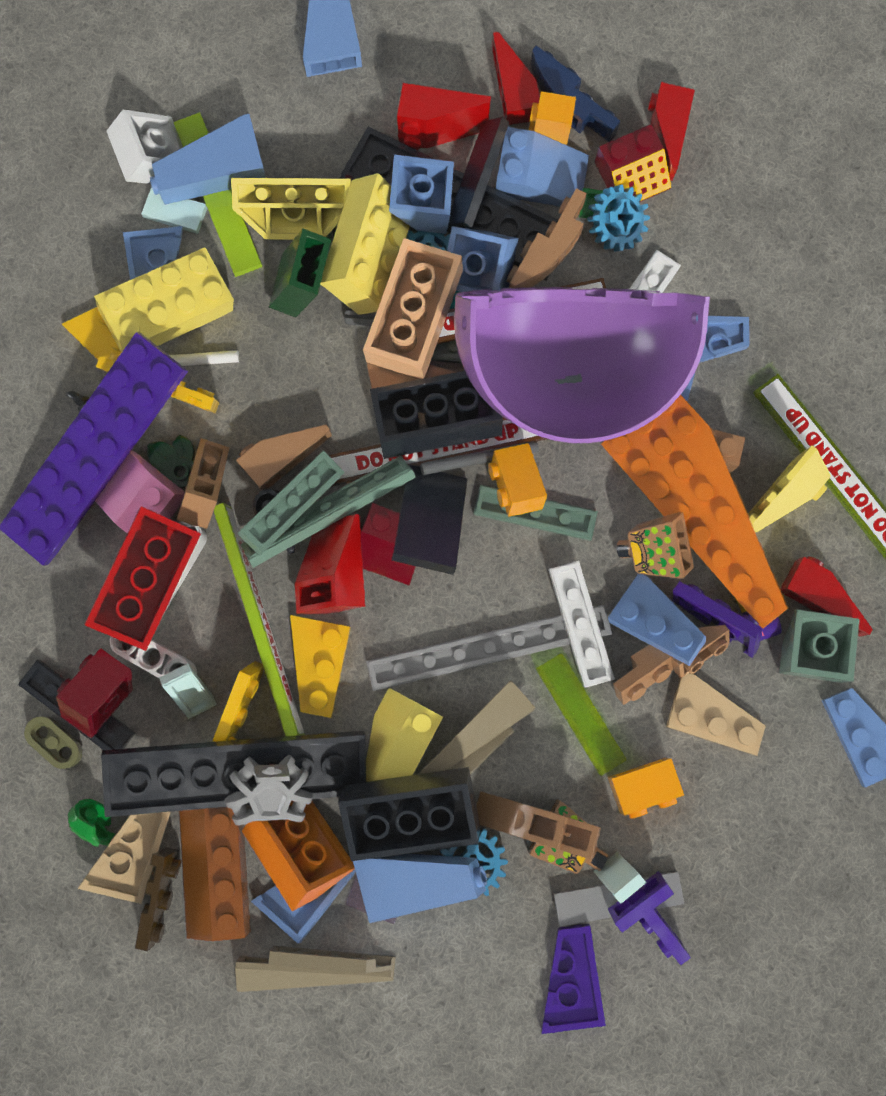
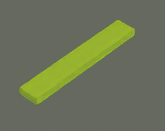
[173,112,262,277]

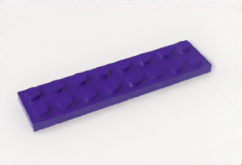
[0,332,188,566]

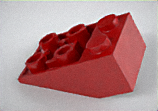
[295,514,365,614]

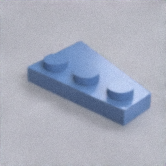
[696,315,749,363]
[608,574,706,666]

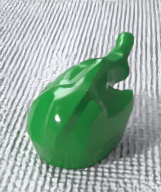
[68,798,116,847]

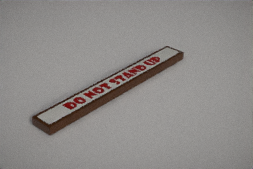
[329,417,547,487]

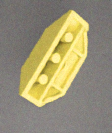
[231,178,351,240]

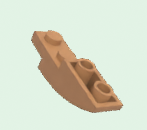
[507,188,587,288]
[613,625,730,705]
[476,791,601,860]

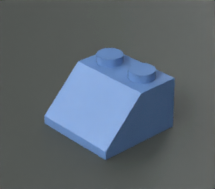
[389,155,454,234]
[447,226,519,292]

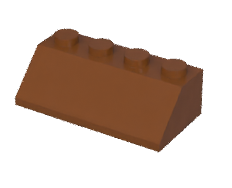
[179,807,251,941]

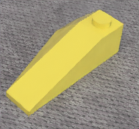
[748,446,831,533]
[366,688,443,782]

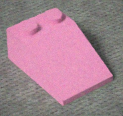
[95,450,184,533]

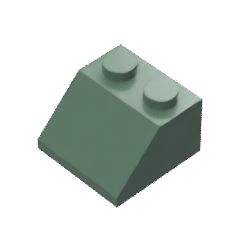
[779,610,859,683]

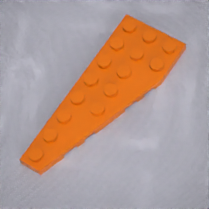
[601,395,788,629]

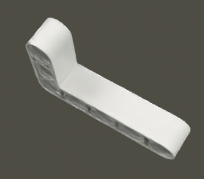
[110,522,207,678]

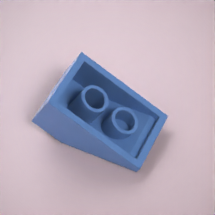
[496,127,589,206]

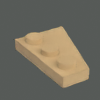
[666,673,765,756]

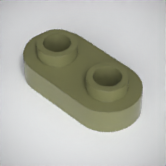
[24,717,83,769]

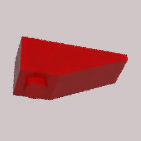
[492,32,543,125]
[648,82,695,181]
[780,556,873,637]

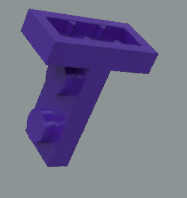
[608,871,691,965]

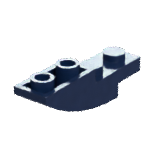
[531,45,620,142]

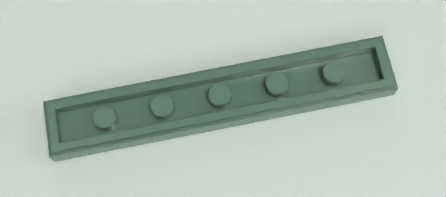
[240,456,415,568]

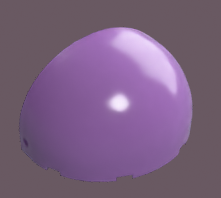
[454,287,710,443]

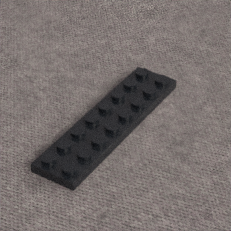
[341,126,558,281]
[101,731,366,817]

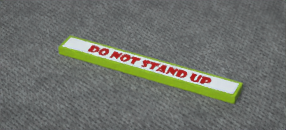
[214,503,305,736]

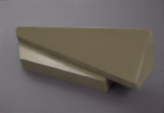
[419,680,536,775]
[235,945,396,992]

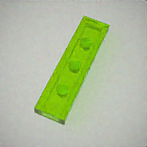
[535,653,627,776]

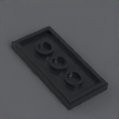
[391,464,468,575]

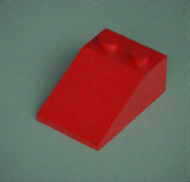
[397,83,491,150]

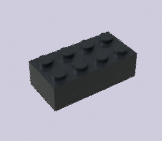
[370,371,503,459]
[338,767,480,861]

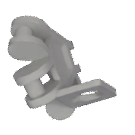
[224,755,313,826]

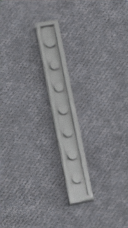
[366,605,612,691]

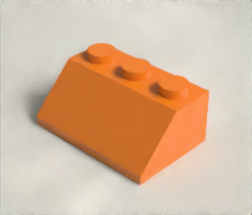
[242,801,355,911]

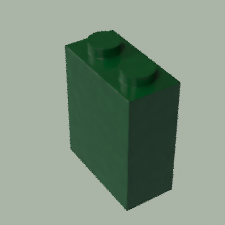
[268,228,331,318]

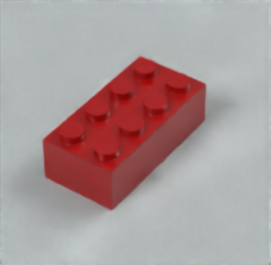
[84,506,201,651]

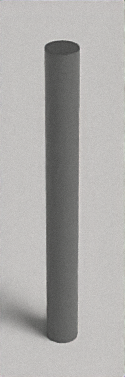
[420,441,539,475]

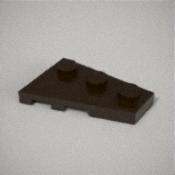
[135,847,181,952]

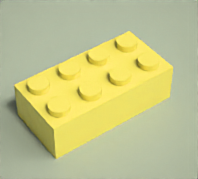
[321,173,410,315]
[94,247,234,353]

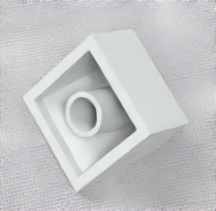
[107,109,183,183]

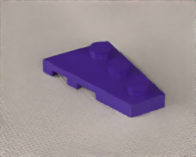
[673,581,763,658]
[541,923,606,1034]

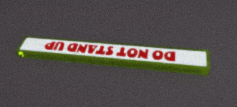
[753,374,886,560]

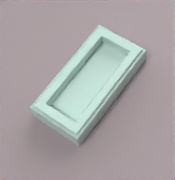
[141,188,207,234]
[159,663,217,719]
[593,852,645,903]

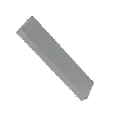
[553,871,685,927]

